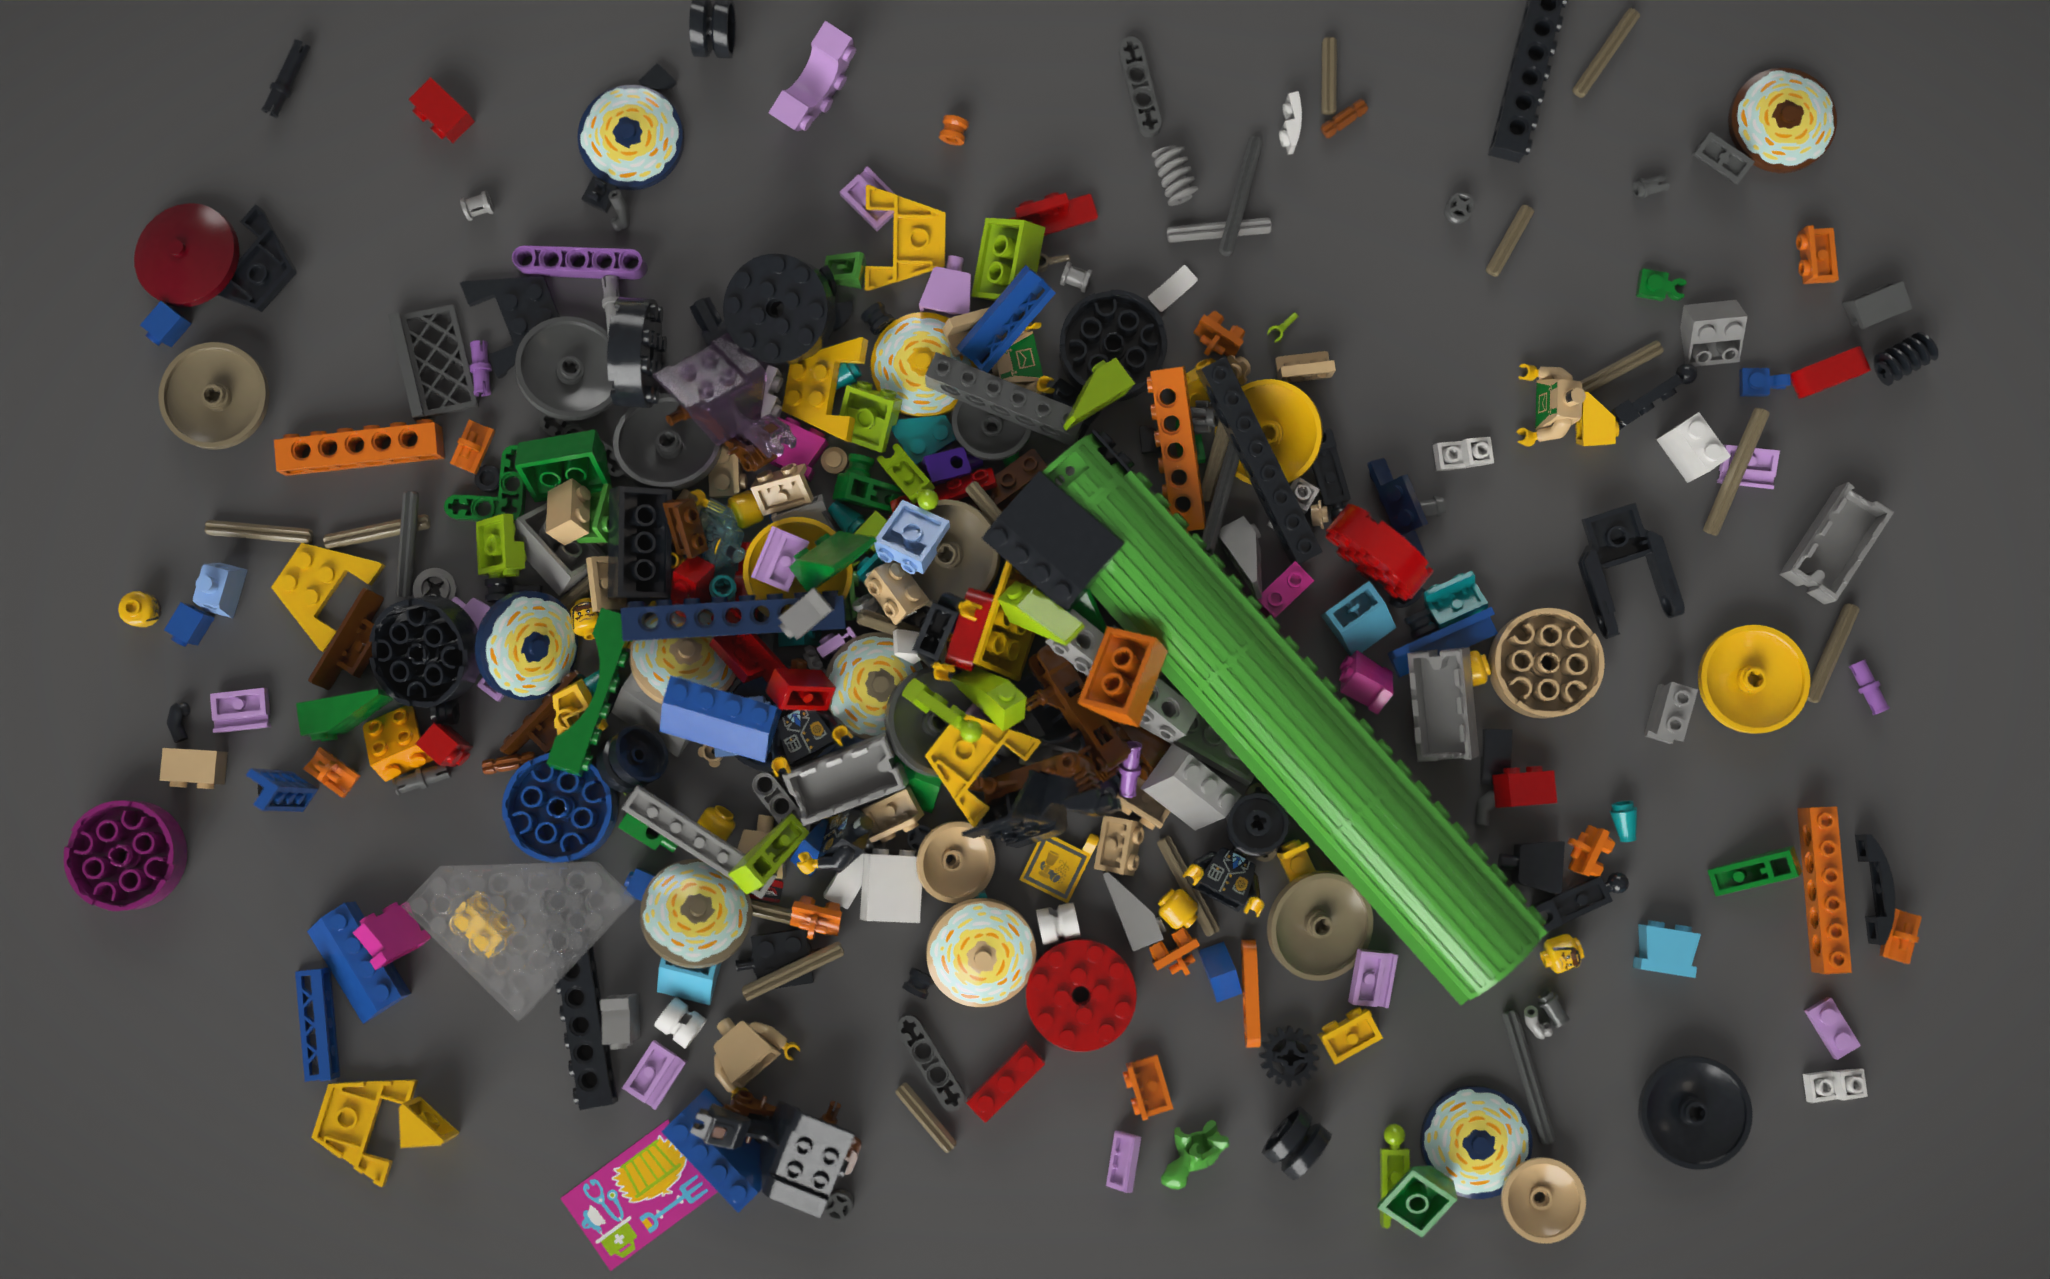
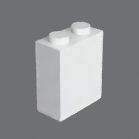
[1657,412,1731,483]
[860,848,922,923]

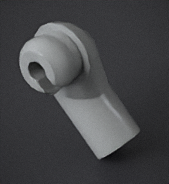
[1524,1006,1553,1039]

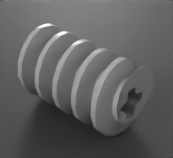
[1152,146,1198,206]

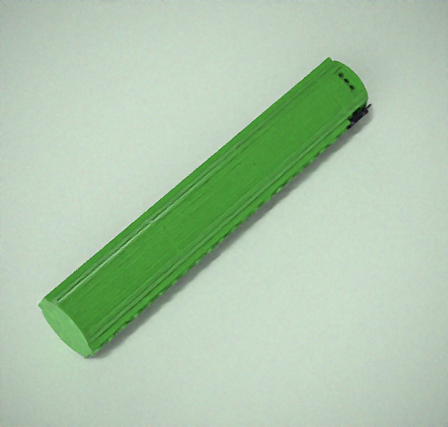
[1043,429,1548,1005]

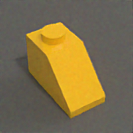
[1576,391,1619,446]

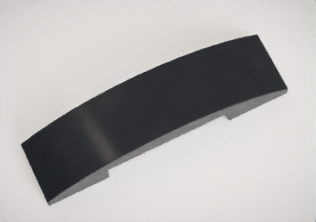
[1855,834,1895,945]

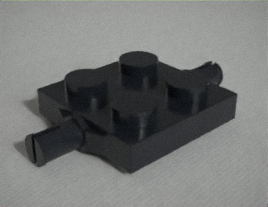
[735,928,824,989]

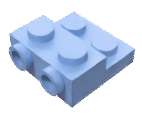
[875,500,950,574]

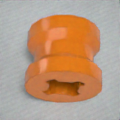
[939,115,969,145]

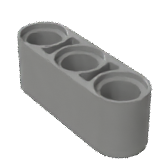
[752,772,813,832]

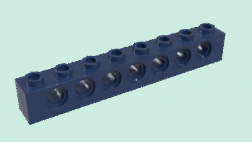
[621,590,846,641]

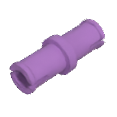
[470,340,492,396]
[1849,659,1890,715]
[1119,741,1142,798]

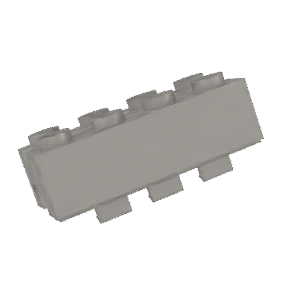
[1779,482,1894,605]
[1407,647,1479,762]
[782,732,909,826]

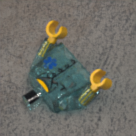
[671,489,746,573]

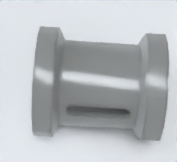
[460,190,495,221]
[1060,262,1093,293]

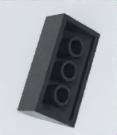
[608,486,672,599]

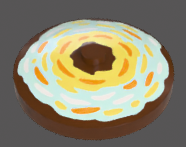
[1728,68,1837,173]

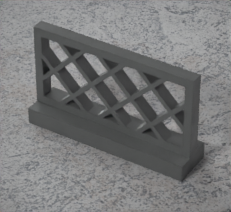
[388,304,479,423]

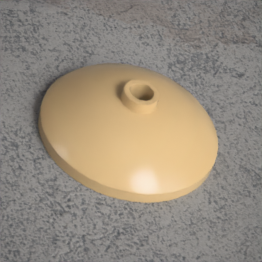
[916,821,995,903]
[1501,1157,1586,1243]

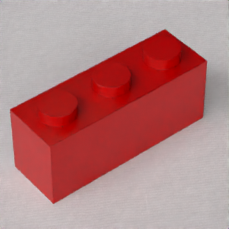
[966,1041,1045,1123]

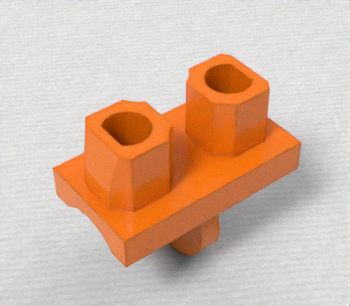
[1193,311,1245,356]
[450,419,495,475]
[303,747,361,798]
[1567,825,1616,877]
[790,895,842,940]
[1879,908,1922,964]
[1149,927,1200,976]

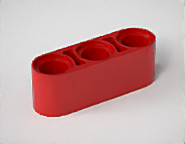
[1790,346,1871,399]
[945,587,995,672]

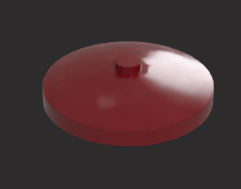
[134,203,239,307]

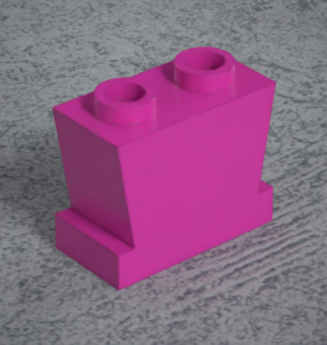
[770,417,829,482]
[1257,561,1314,618]
[1339,650,1393,715]
[353,901,431,970]

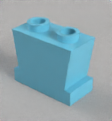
[1633,920,1701,978]

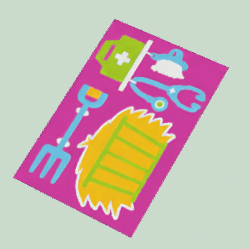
[560,1120,718,1271]

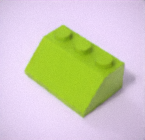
[971,218,1045,302]

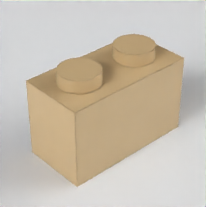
[546,478,591,546]
[159,748,228,789]

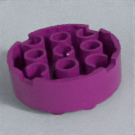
[63,800,187,911]

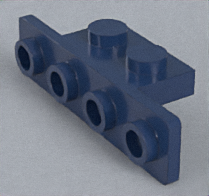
[1367,458,1428,556]

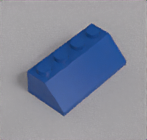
[660,676,782,763]
[307,901,411,1024]
[661,1088,762,1213]

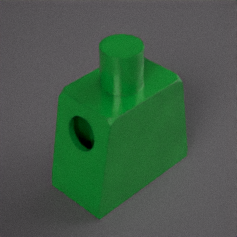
[618,813,678,853]

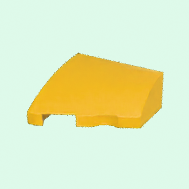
[553,679,608,736]

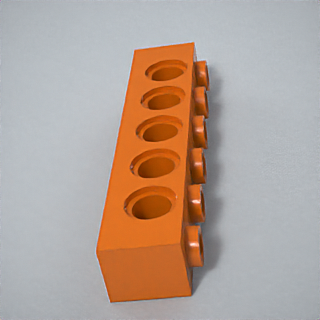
[1147,366,1206,531]
[274,419,445,476]
[1797,806,1852,974]

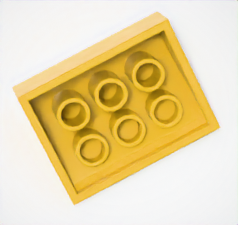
[973,560,1037,682]

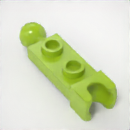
[877,443,939,510]
[902,678,982,743]
[1380,1124,1410,1229]

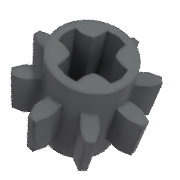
[1191,400,1219,433]

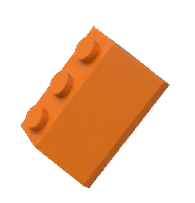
[1078,627,1168,727]

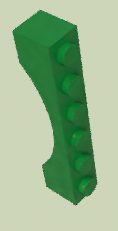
[546,608,632,777]

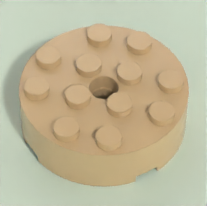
[1488,608,1605,719]

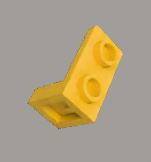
[1276,839,1316,882]

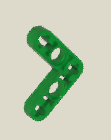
[444,445,527,523]

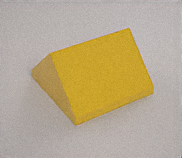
[399,1096,460,1148]

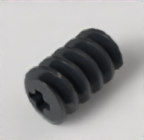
[1873,332,1939,386]

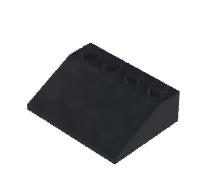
[981,471,1125,611]

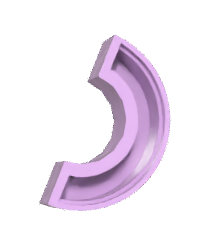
[769,21,856,131]

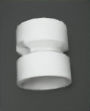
[1036,902,1081,945]
[654,997,707,1049]

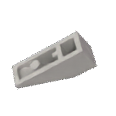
[1218,516,1262,599]
[1102,872,1166,951]

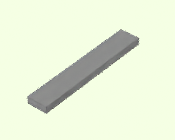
[622,785,777,899]

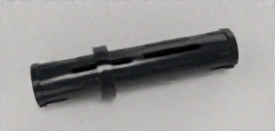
[261,39,311,118]

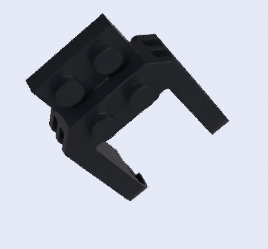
[1578,503,1685,639]

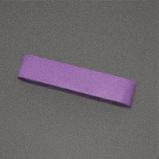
[512,245,647,280]

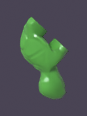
[1161,1120,1230,1189]

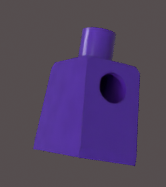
[918,447,983,486]

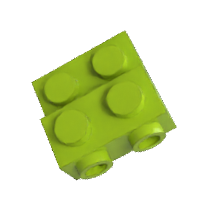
[835,381,903,453]
[476,513,527,578]

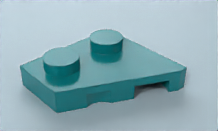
[891,415,957,465]

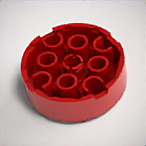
[1325,504,1433,601]
[1026,938,1137,1052]

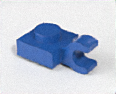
[1739,368,1791,397]

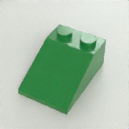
[789,531,877,593]
[296,689,394,742]

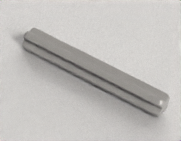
[1167,218,1272,242]

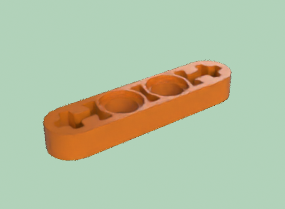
[1241,939,1261,1048]

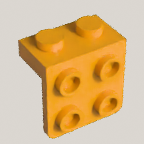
[363,705,434,782]

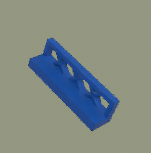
[956,265,1056,373]
[1387,607,1498,678]
[246,768,318,812]
[295,967,340,1082]

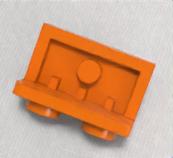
[1796,225,1839,284]
[1123,1054,1174,1121]

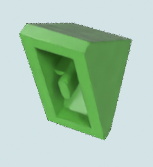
[824,252,867,289]

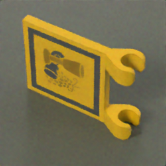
[1019,833,1099,903]

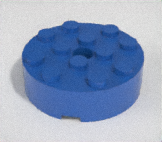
[502,753,619,862]

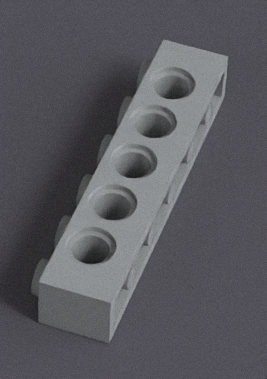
[1045,609,1198,743]

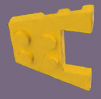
[865,185,946,291]
[782,337,868,442]
[271,543,385,652]
[925,714,1041,828]
[311,1079,418,1187]

